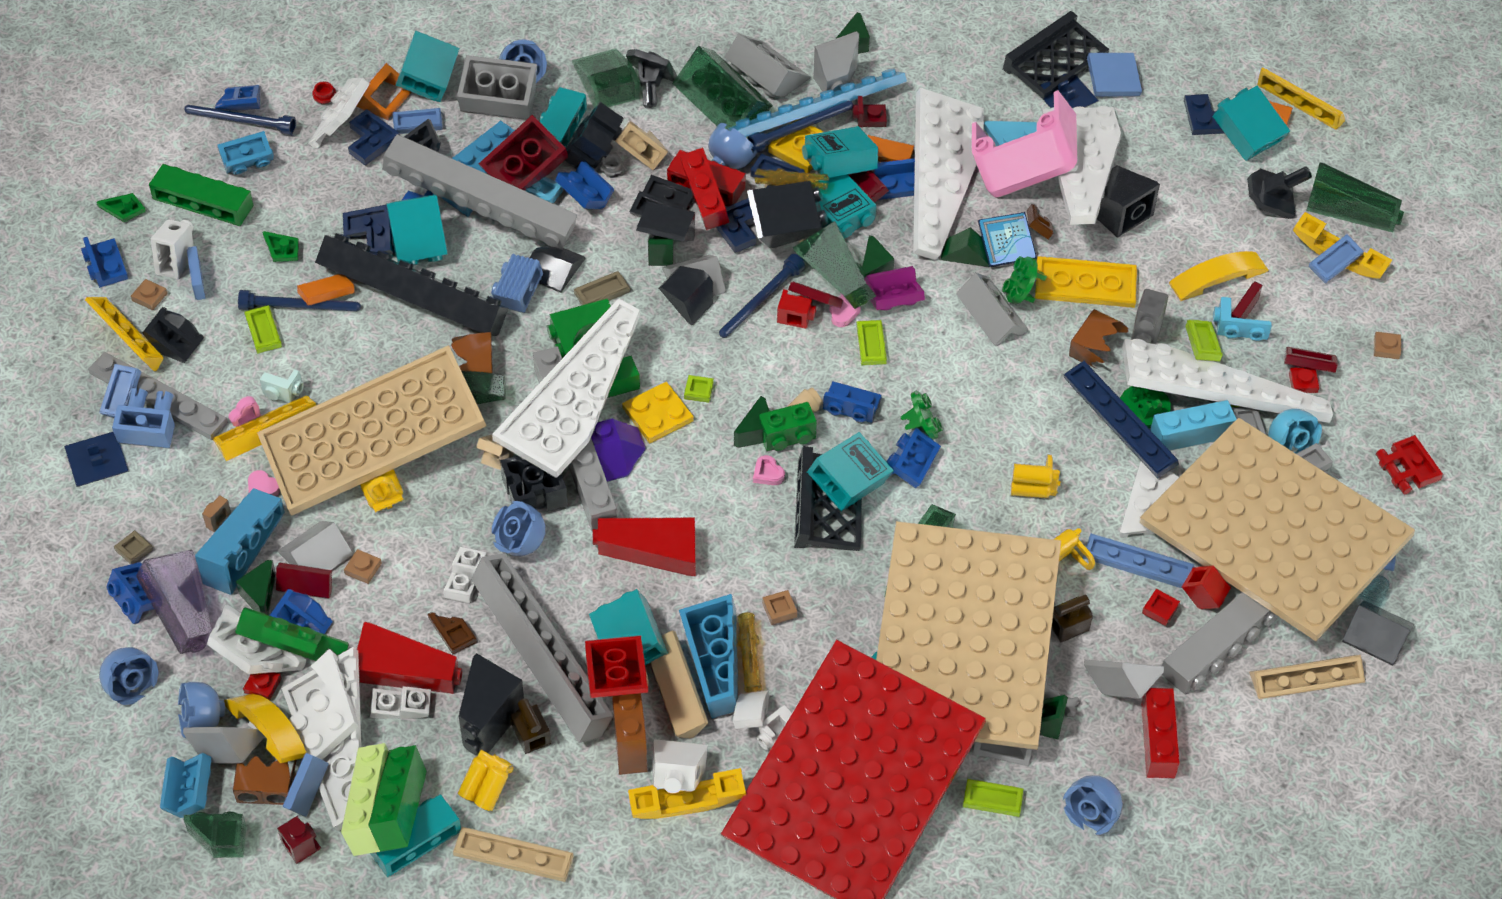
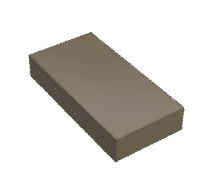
[574,271,630,305]

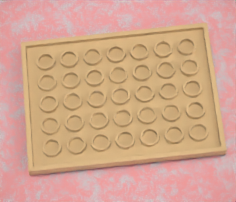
[1140,417,1415,641]
[876,521,1061,750]

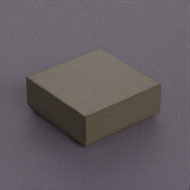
[114,530,153,564]

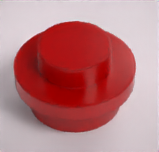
[312,81,336,104]

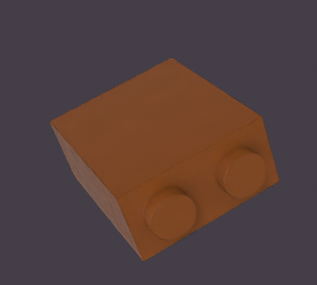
[612,693,647,775]

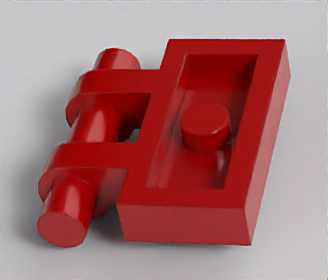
[1375,435,1443,495]

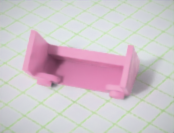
[972,91,1077,197]

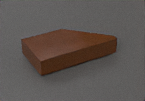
[1027,204,1054,240]
[428,612,477,655]

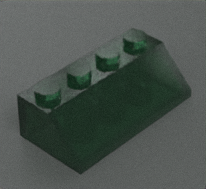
[672,45,773,130]

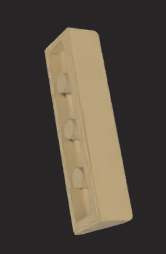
[650,630,708,739]
[1249,655,1365,699]

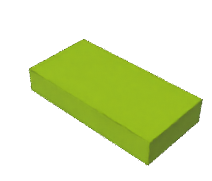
[244,305,282,354]
[856,320,887,366]
[1185,320,1223,361]
[963,778,1024,817]

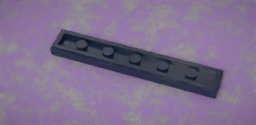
[1063,361,1179,479]

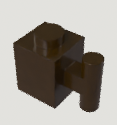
[1051,594,1093,643]
[511,699,551,754]

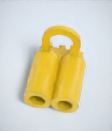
[1011,454,1061,498]
[360,469,404,513]
[1053,528,1095,570]
[458,750,514,811]

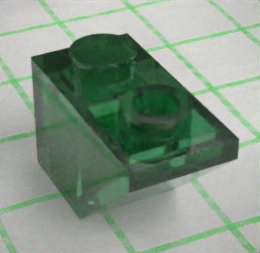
[183,811,246,858]

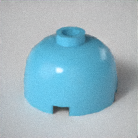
[1268,409,1322,454]

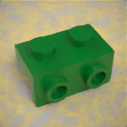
[759,402,817,452]

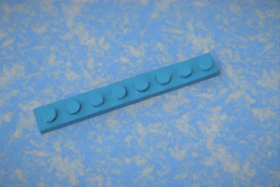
[728,69,907,137]

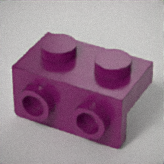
[866,266,925,311]

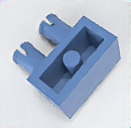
[112,388,175,448]

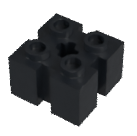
[565,102,624,169]
[500,455,568,512]

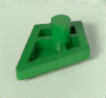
[96,193,146,222]
[262,231,299,262]

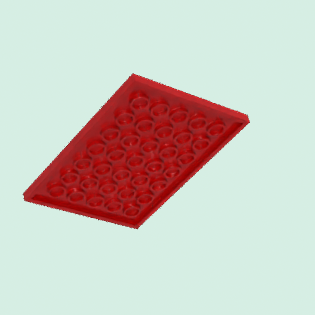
[721,639,986,899]

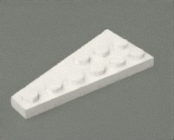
[281,647,361,831]

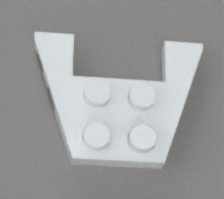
[248,649,359,760]

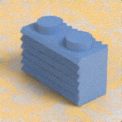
[491,254,543,313]

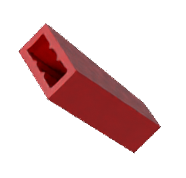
[593,517,696,576]
[357,622,463,694]

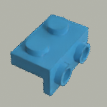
[217,131,274,175]
[160,753,212,818]

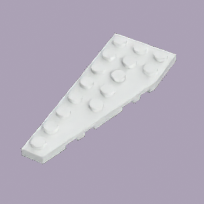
[913,88,984,260]
[1042,106,1121,225]
[492,299,640,478]
[1122,339,1333,423]

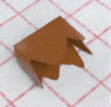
[1069,309,1129,369]
[451,332,493,387]
[233,756,297,805]

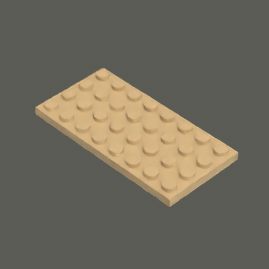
[257,345,487,516]

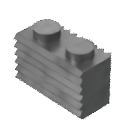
[1131,289,1169,344]

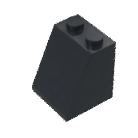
[1097,165,1160,238]
[747,181,828,249]
[458,653,524,754]

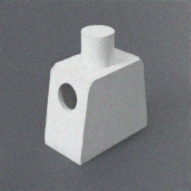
[151,220,194,279]
[652,739,708,793]

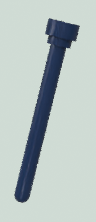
[748,100,853,153]
[184,105,296,135]
[719,254,806,338]
[238,290,361,312]

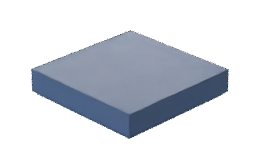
[1087,53,1142,96]

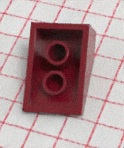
[478,115,568,191]

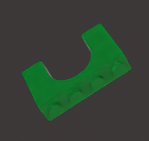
[547,298,640,398]

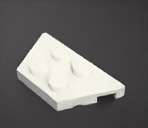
[308,78,370,149]
[1119,461,1179,538]
[207,604,306,674]

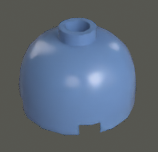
[499,39,547,83]
[708,123,757,170]
[492,501,546,557]
[99,647,159,705]
[178,682,225,738]
[1063,775,1123,835]

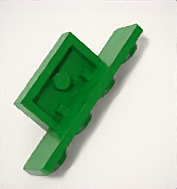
[235,607,349,661]

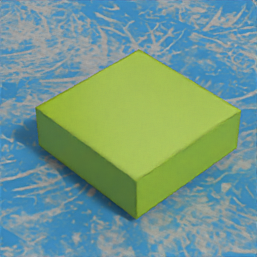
[684,375,714,403]

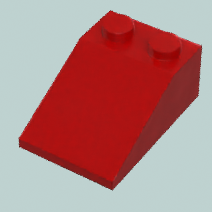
[585,636,648,698]

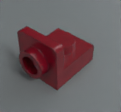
[853,96,887,127]

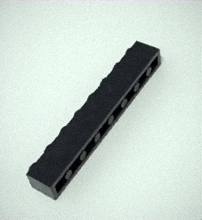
[315,233,509,336]

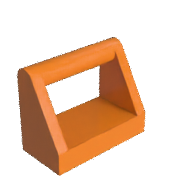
[356,63,412,120]

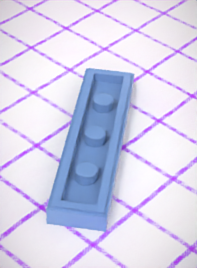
[1083,533,1195,588]

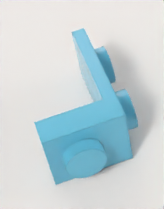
[1213,297,1272,341]

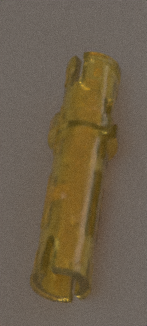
[755,168,829,190]
[737,612,762,693]

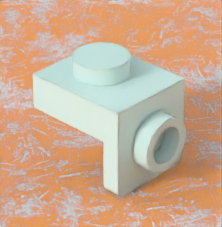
[260,369,304,403]

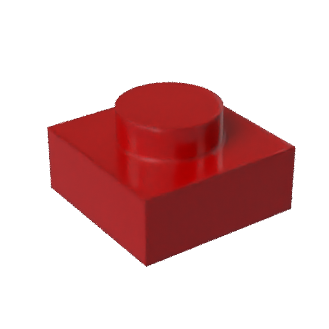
[1289,368,1319,393]
[1142,589,1180,626]
[243,672,282,701]

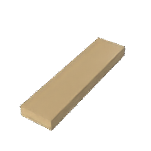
[453,827,574,882]

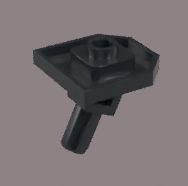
[626,49,678,108]
[1247,166,1312,219]

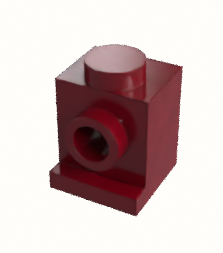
[277,816,322,864]

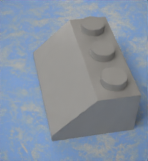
[724,33,811,98]
[457,55,537,119]

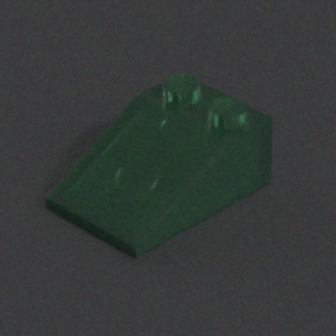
[572,48,640,108]

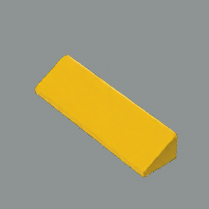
[1257,67,1345,129]
[85,297,164,372]
[213,395,316,461]

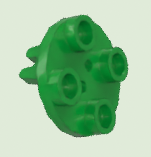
[1002,256,1047,305]
[1120,386,1171,428]
[900,390,943,440]

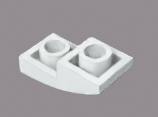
[444,547,486,603]
[370,686,431,719]
[733,691,770,729]

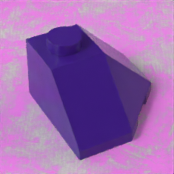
[591,418,646,482]

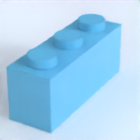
[1151,400,1236,450]

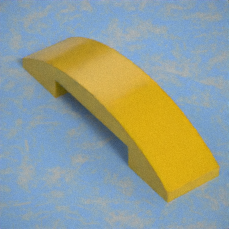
[1293,212,1392,279]
[1169,251,1268,301]
[224,694,306,763]
[628,768,746,819]

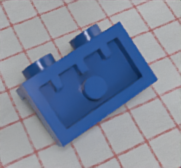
[873,158,915,200]
[555,162,614,209]
[81,237,128,288]
[823,381,882,423]
[886,428,941,488]
[107,562,169,624]

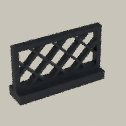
[1002,11,1109,99]
[794,446,862,551]

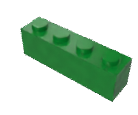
[149,164,254,226]
[368,745,427,852]

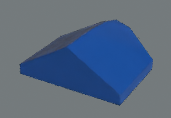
[215,85,260,111]
[269,589,332,634]

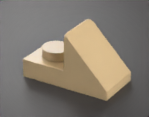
[615,121,668,170]
[476,434,515,470]

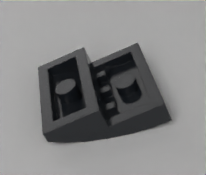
[629,174,694,217]

